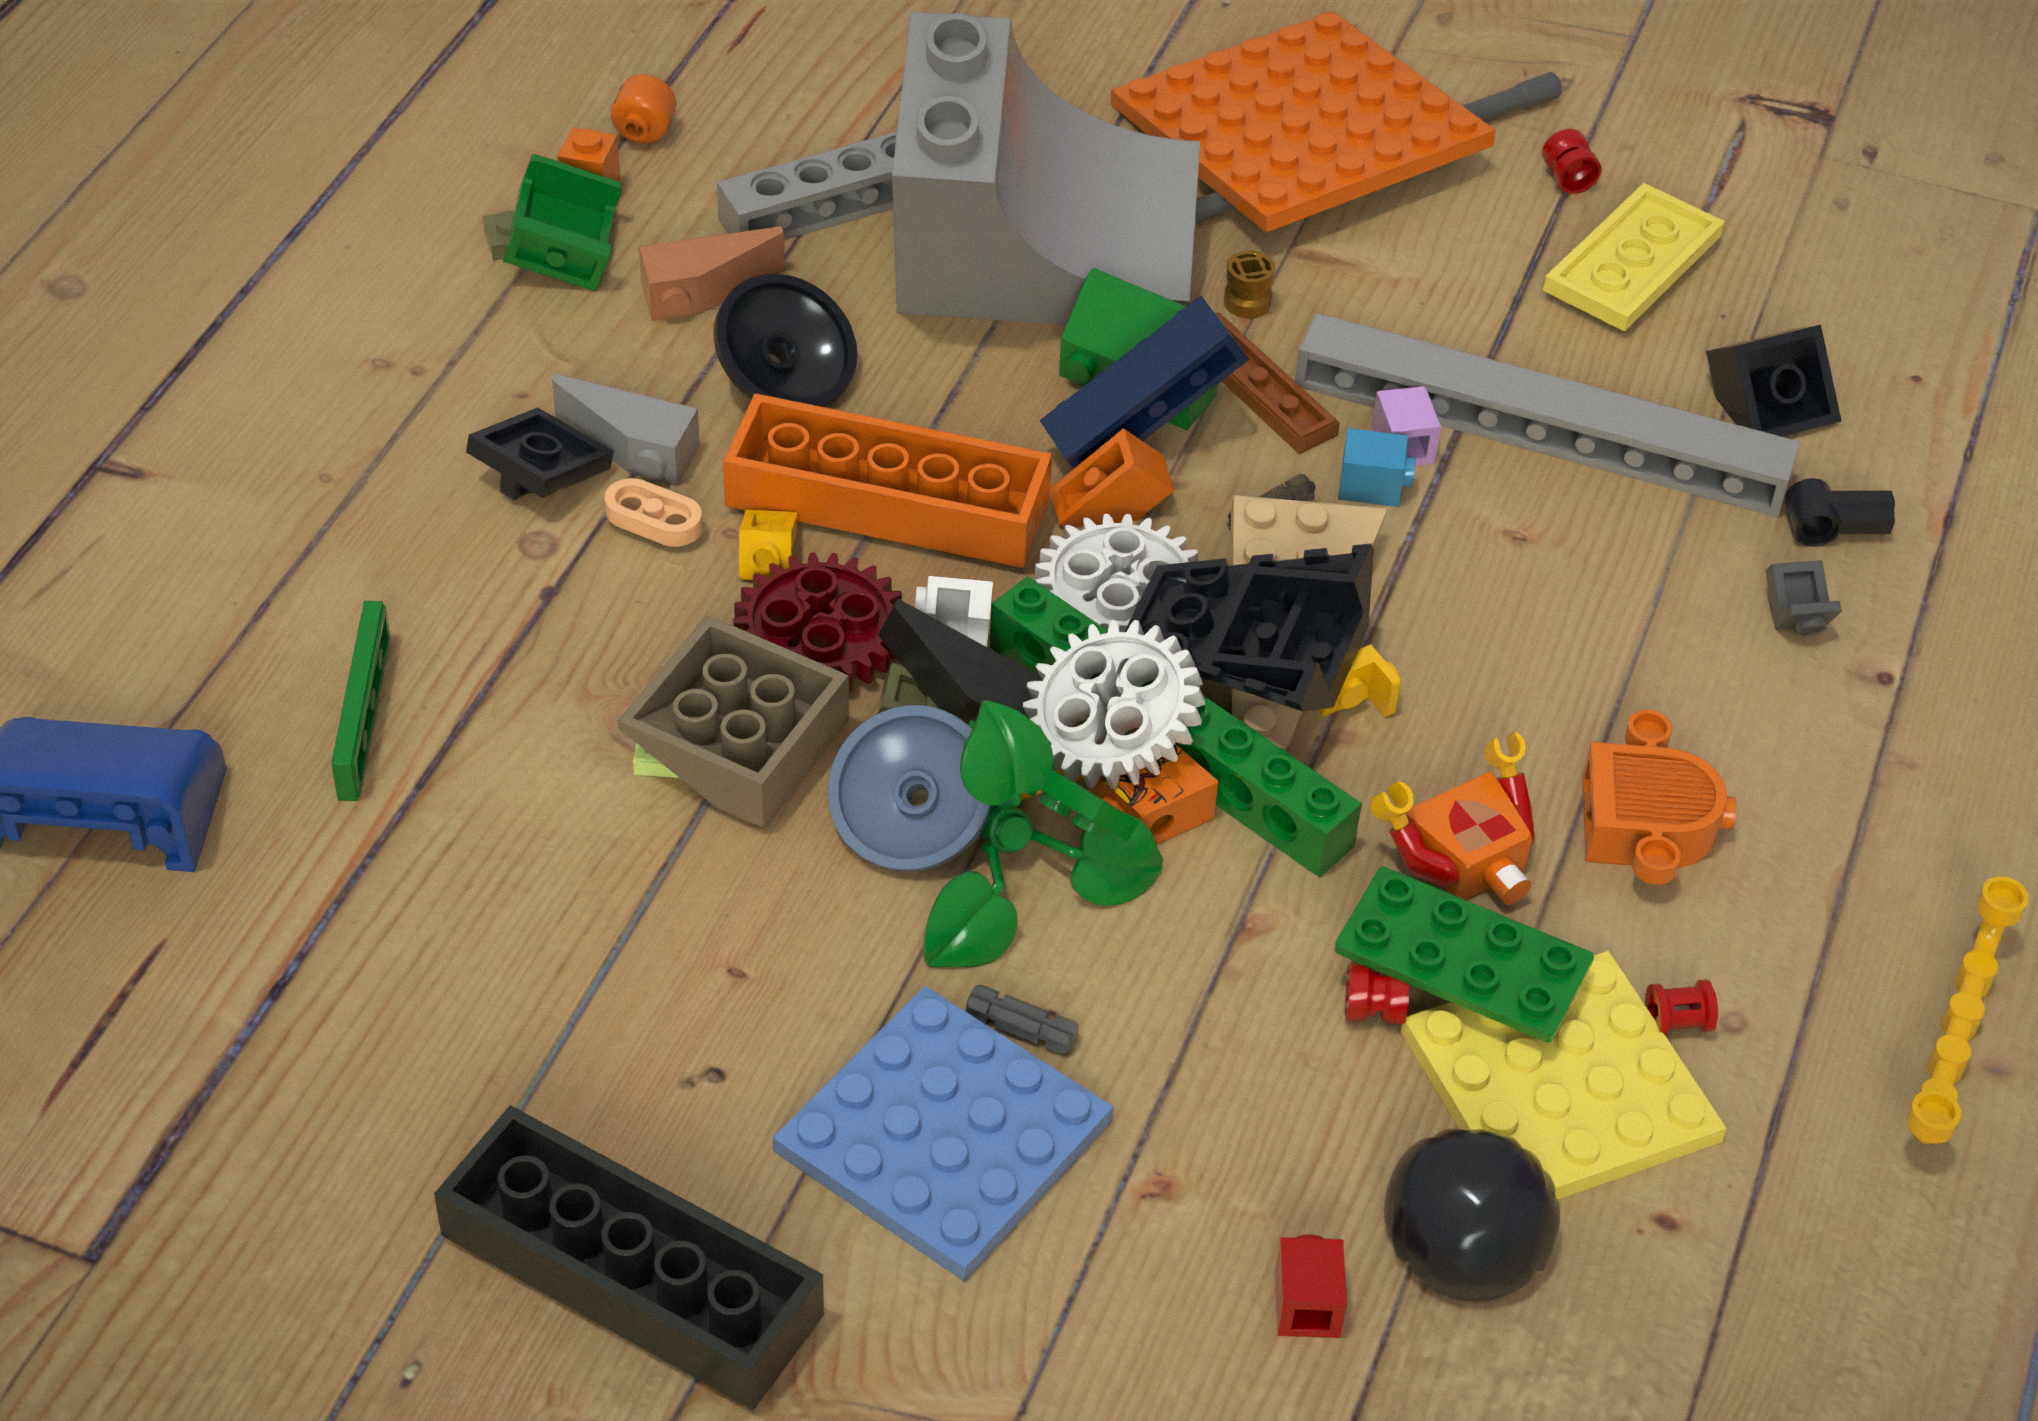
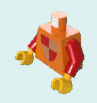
[1370,732,1535,905]

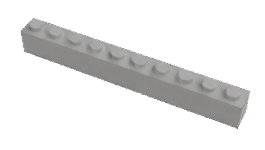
[1295,313,1801,517]

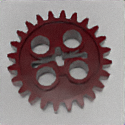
[733,552,902,692]

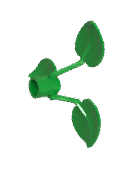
[923,700,1163,967]

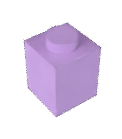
[1371,386,1441,466]

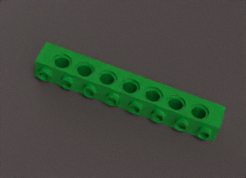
[989,576,1362,878]

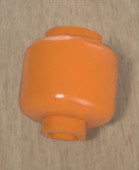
[610,75,677,144]

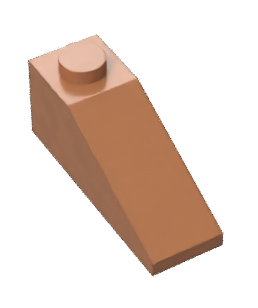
[639,226,785,321]

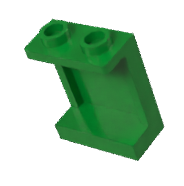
[503,154,623,291]

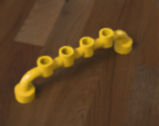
[1907,876,2029,1145]

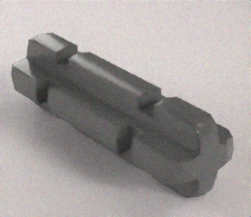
[966,984,1079,1054]

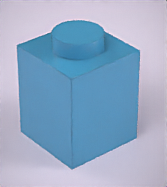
[1338,428,1416,507]

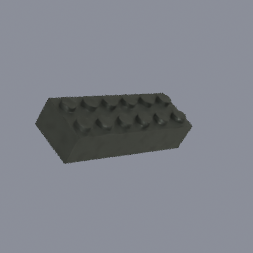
[434,1105,824,1410]

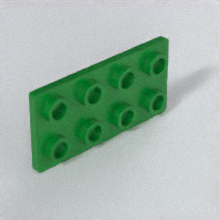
[1334,867,1594,1043]

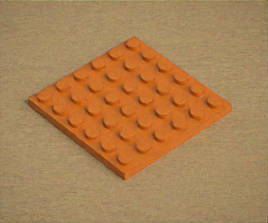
[1111,11,1495,233]

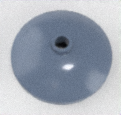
[828,705,993,872]

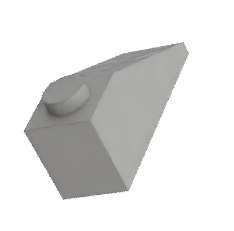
[552,374,700,485]

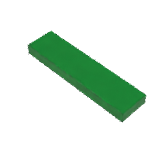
[331,600,391,801]

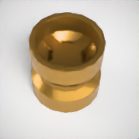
[1224,251,1275,318]

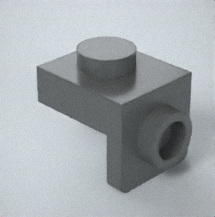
[1765,560,1842,635]

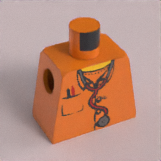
[1081,728,1219,844]

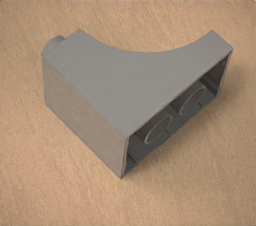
[892,11,1200,325]

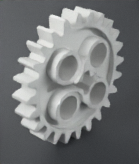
[1035,514,1199,632]
[1023,620,1205,789]

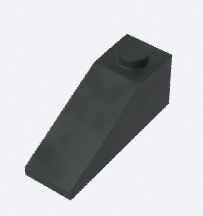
[878,599,1041,725]

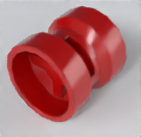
[1542,129,1602,194]
[1345,962,1410,1025]

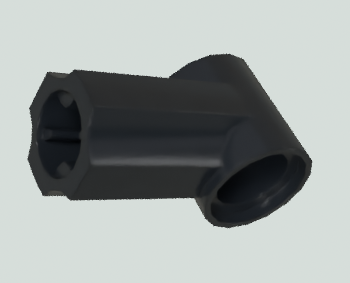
[1785,478,1895,547]

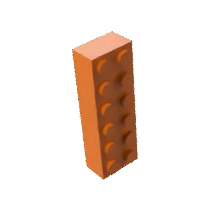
[723,393,1052,568]

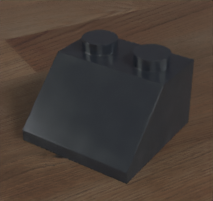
[1706,324,1842,437]

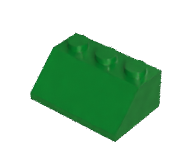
[1059,268,1224,431]

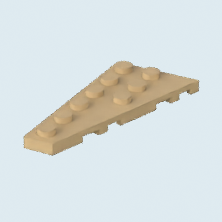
[1229,495,1388,752]

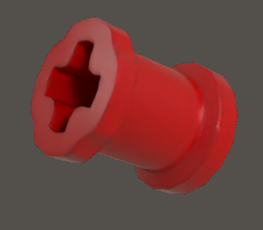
[1645,979,1718,1035]

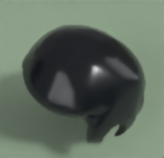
[1384,1128,1560,1302]

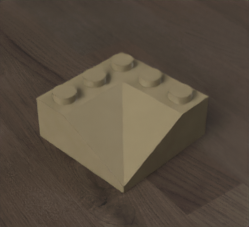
[618,615,849,828]

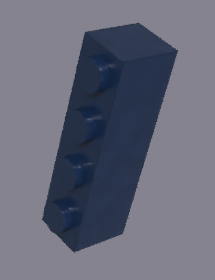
[1039,296,1250,468]

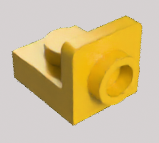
[739,510,798,580]
[1318,644,1401,717]

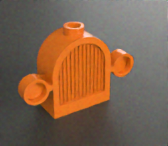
[1582,709,1736,885]

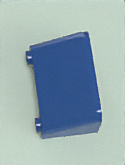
[0,717,227,872]

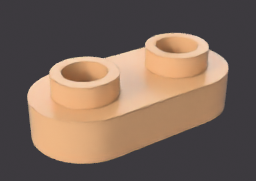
[604,478,702,547]

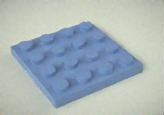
[773,986,1114,1282]

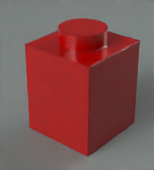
[1275,1234,1347,1338]

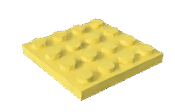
[1400,950,1727,1200]

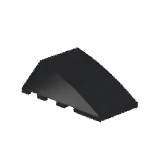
[1125,543,1374,712]

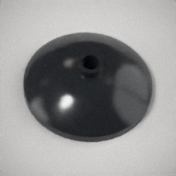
[714,274,857,407]

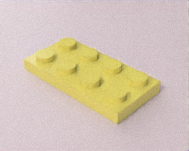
[1543,183,1725,332]

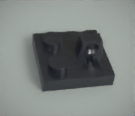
[466,407,614,500]

